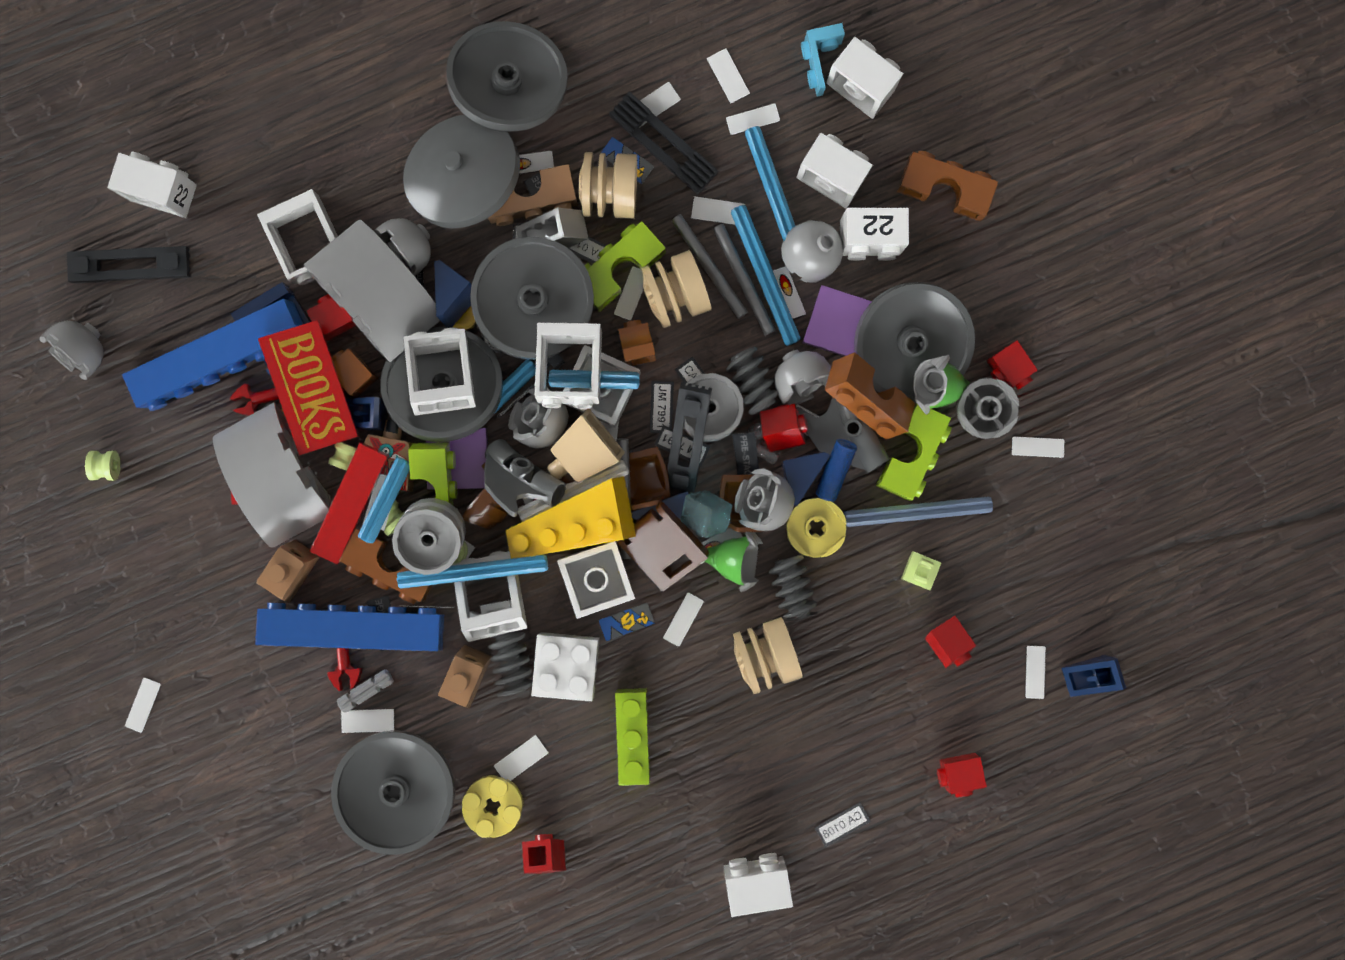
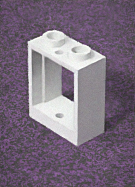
[257,189,338,285]
[535,323,602,409]
[403,328,476,416]
[451,551,527,642]

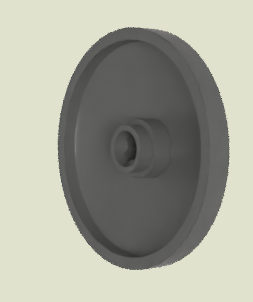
[446,21,567,132]
[403,115,520,228]
[471,237,594,360]
[854,282,975,403]
[380,327,503,442]
[331,730,455,855]

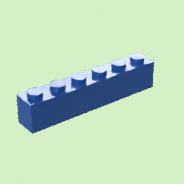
[122,299,303,411]
[255,603,444,651]

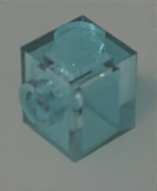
[680,490,732,538]

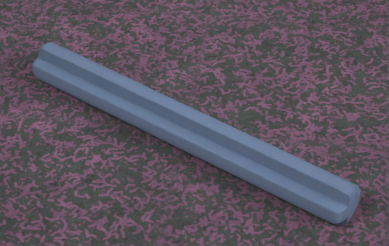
[844,497,993,527]

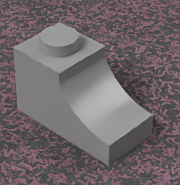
[516,207,588,248]

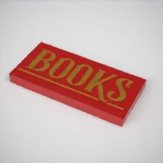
[258,320,359,455]

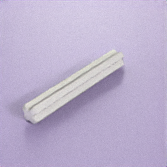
[518,460,629,522]

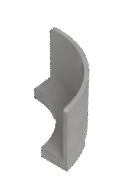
[303,220,440,362]
[212,402,332,547]

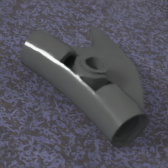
[797,397,891,473]
[484,439,566,517]

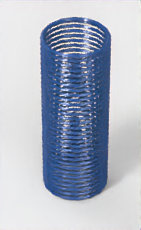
[815,439,857,501]

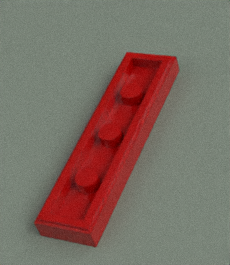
[310,442,389,565]

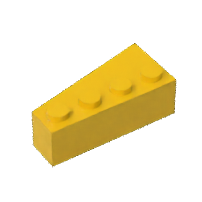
[505,476,636,559]

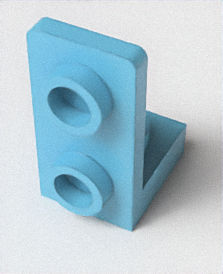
[801,23,845,97]

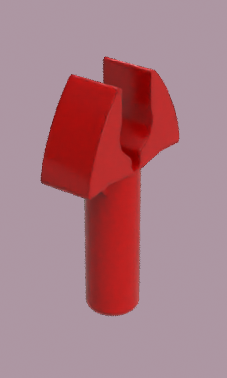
[230,384,279,416]
[327,648,362,691]

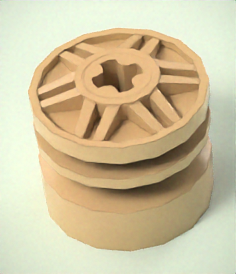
[579,152,637,219]
[641,250,711,328]
[733,617,803,694]

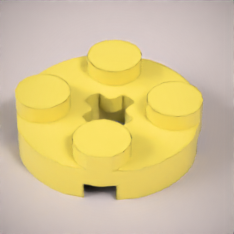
[786,498,846,558]
[462,775,523,838]

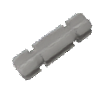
[337,670,394,713]

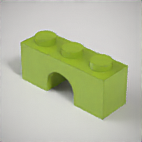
[584,221,666,312]
[876,404,952,501]
[408,442,457,505]
[615,688,650,786]

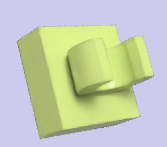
[901,551,941,591]

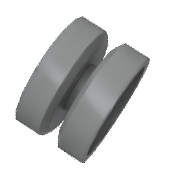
[677,373,744,442]
[392,498,466,575]

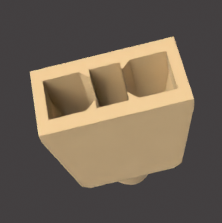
[548,408,625,482]

